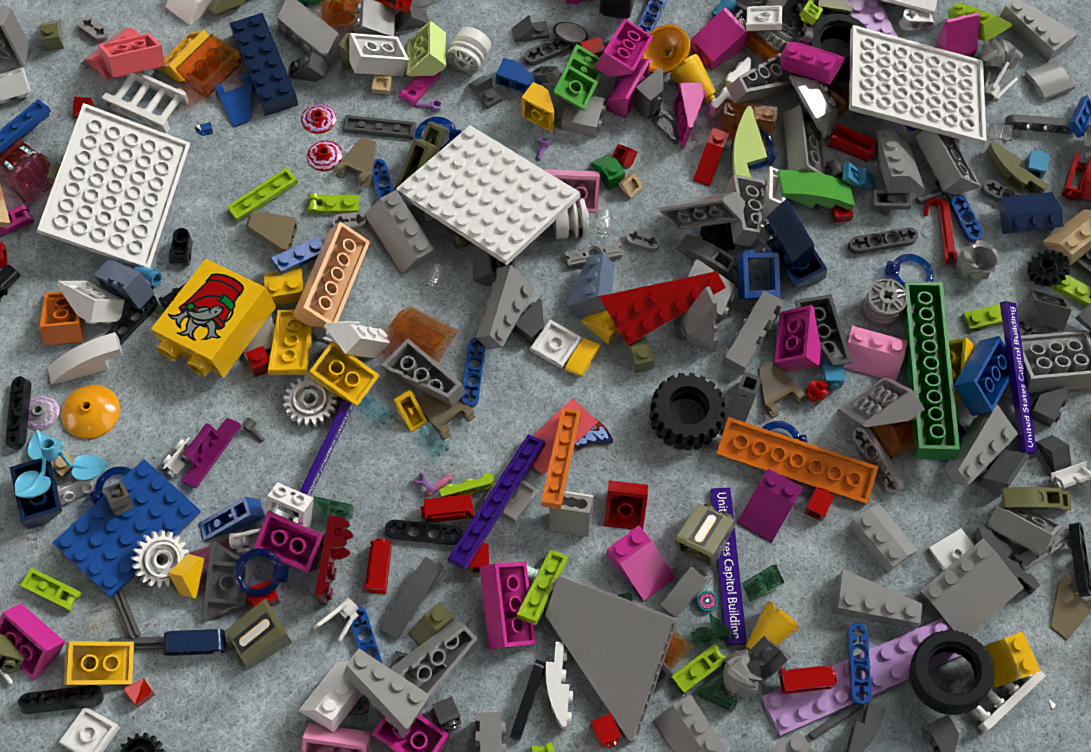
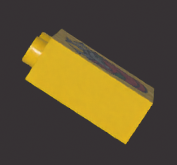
[151,258,276,378]

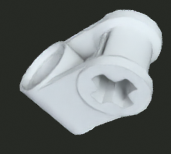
[899,8,934,31]

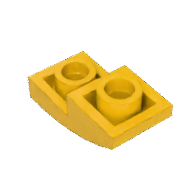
[565,338,601,377]

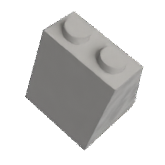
[688,259,736,323]

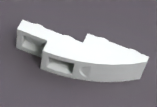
[709,57,751,118]
[545,642,573,730]

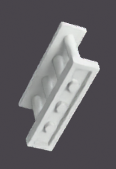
[102,73,189,134]
[949,671,1046,733]

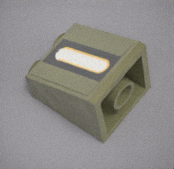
[675,503,735,567]
[225,599,292,669]

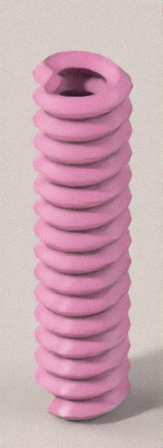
[426,473,453,496]

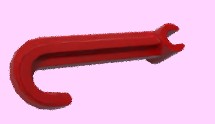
[924,198,958,266]

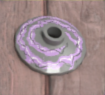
[28,395,60,431]

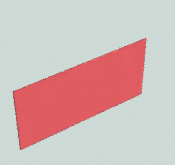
[533,398,598,476]

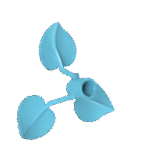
[15,430,108,498]

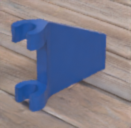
[215,73,253,127]

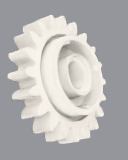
[283,375,338,428]
[131,530,189,588]

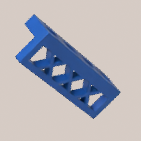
[0,99,51,156]

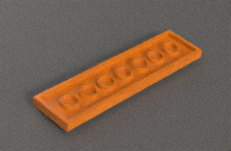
[716,417,879,504]

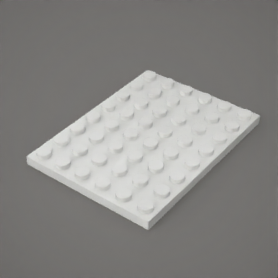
[849,25,986,145]
[36,103,190,268]
[396,125,580,265]

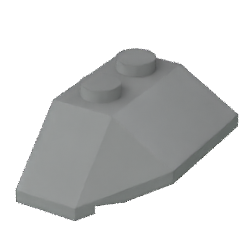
[788,75,838,138]

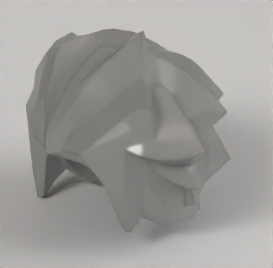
[979,36,1023,70]
[957,240,999,281]
[722,650,763,698]

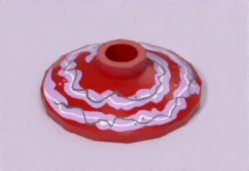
[301,104,336,134]
[307,140,343,171]

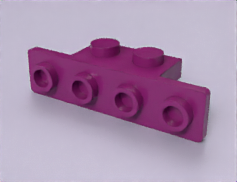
[182,418,242,488]

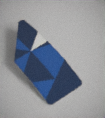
[195,122,213,136]

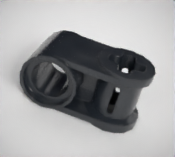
[169,228,193,265]

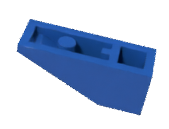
[496,58,546,93]
[199,496,265,541]

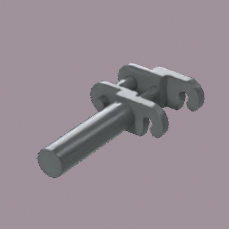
[916,181,961,204]

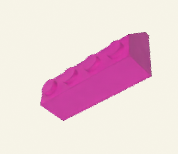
[594,18,653,77]
[480,562,536,650]

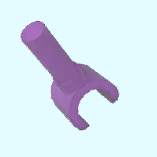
[416,99,441,112]
[536,135,550,160]
[414,472,436,494]

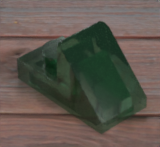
[313,496,354,525]
[742,565,785,601]
[691,613,736,644]
[694,677,738,712]

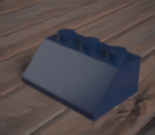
[998,192,1064,234]
[764,199,815,270]
[766,238,827,287]
[9,458,62,529]

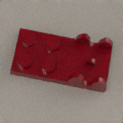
[315,515,353,606]

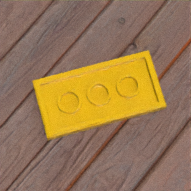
[267,310,314,375]

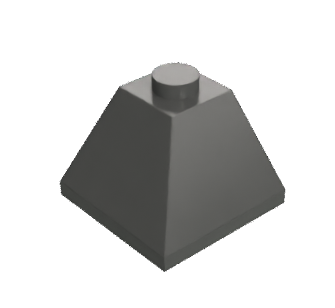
[1029,289,1072,331]

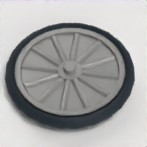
[553,22,588,46]

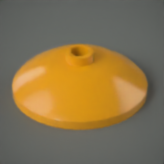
[641,24,690,74]
[61,385,120,439]

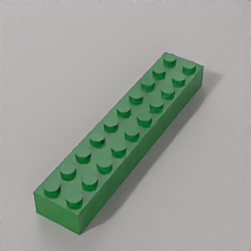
[903,282,960,460]

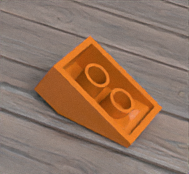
[40,292,85,345]

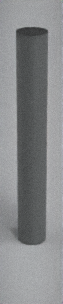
[808,704,864,740]

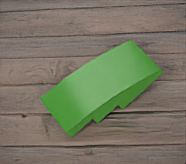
[553,44,602,111]
[777,170,855,211]

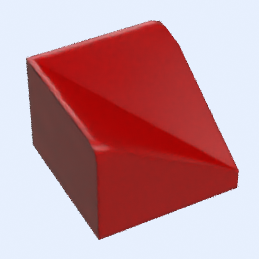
[73,96,94,118]
[612,143,638,168]
[830,205,854,223]
[124,678,155,708]

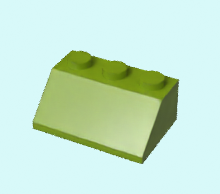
[947,2,1012,42]

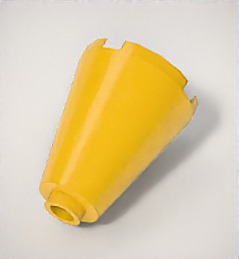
[670,54,716,104]
[745,601,800,652]

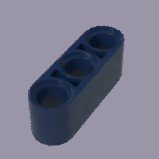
[164,629,226,656]

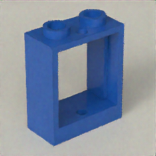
[737,249,780,300]

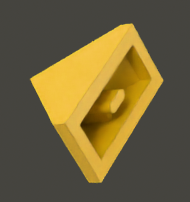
[393,390,427,432]
[168,554,205,598]

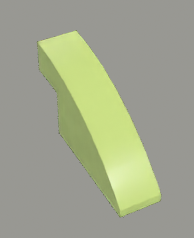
[732,106,767,178]

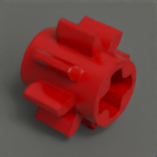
[805,379,829,403]

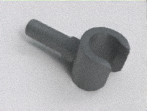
[243,417,265,442]

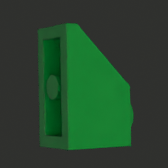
[591,155,625,190]

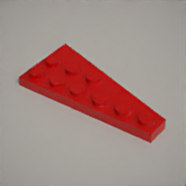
[599,271,726,346]

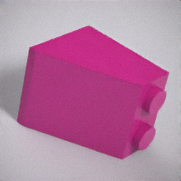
[690,8,748,71]

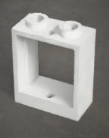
[266,482,314,528]

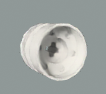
[446,27,491,74]
[553,198,589,239]

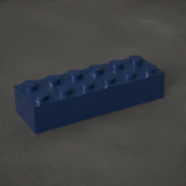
[229,13,298,116]

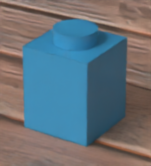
[1025,150,1049,179]
[821,359,845,390]

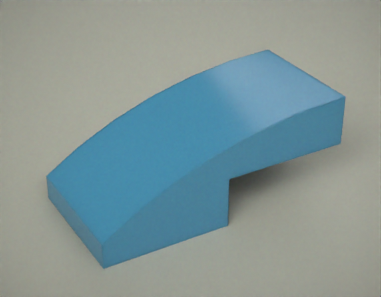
[842,162,875,191]

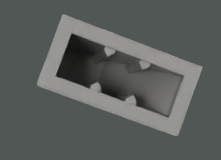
[661,565,712,618]

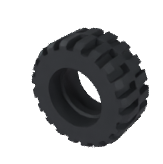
[649,373,726,450]

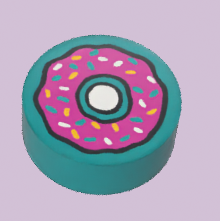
[697,591,718,612]

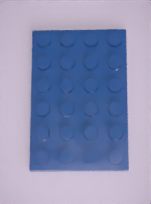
[52,459,201,598]

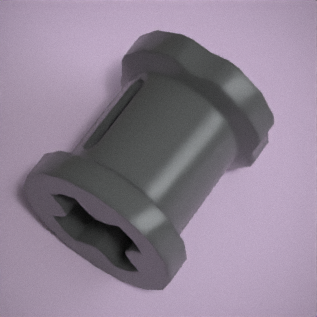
[825,156,843,179]

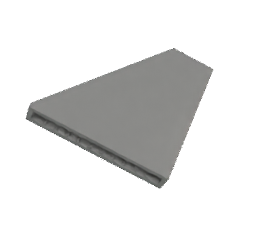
[545,576,678,741]

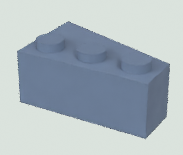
[566,252,615,318]
[94,259,155,310]

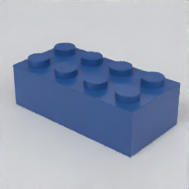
[954,336,1010,416]

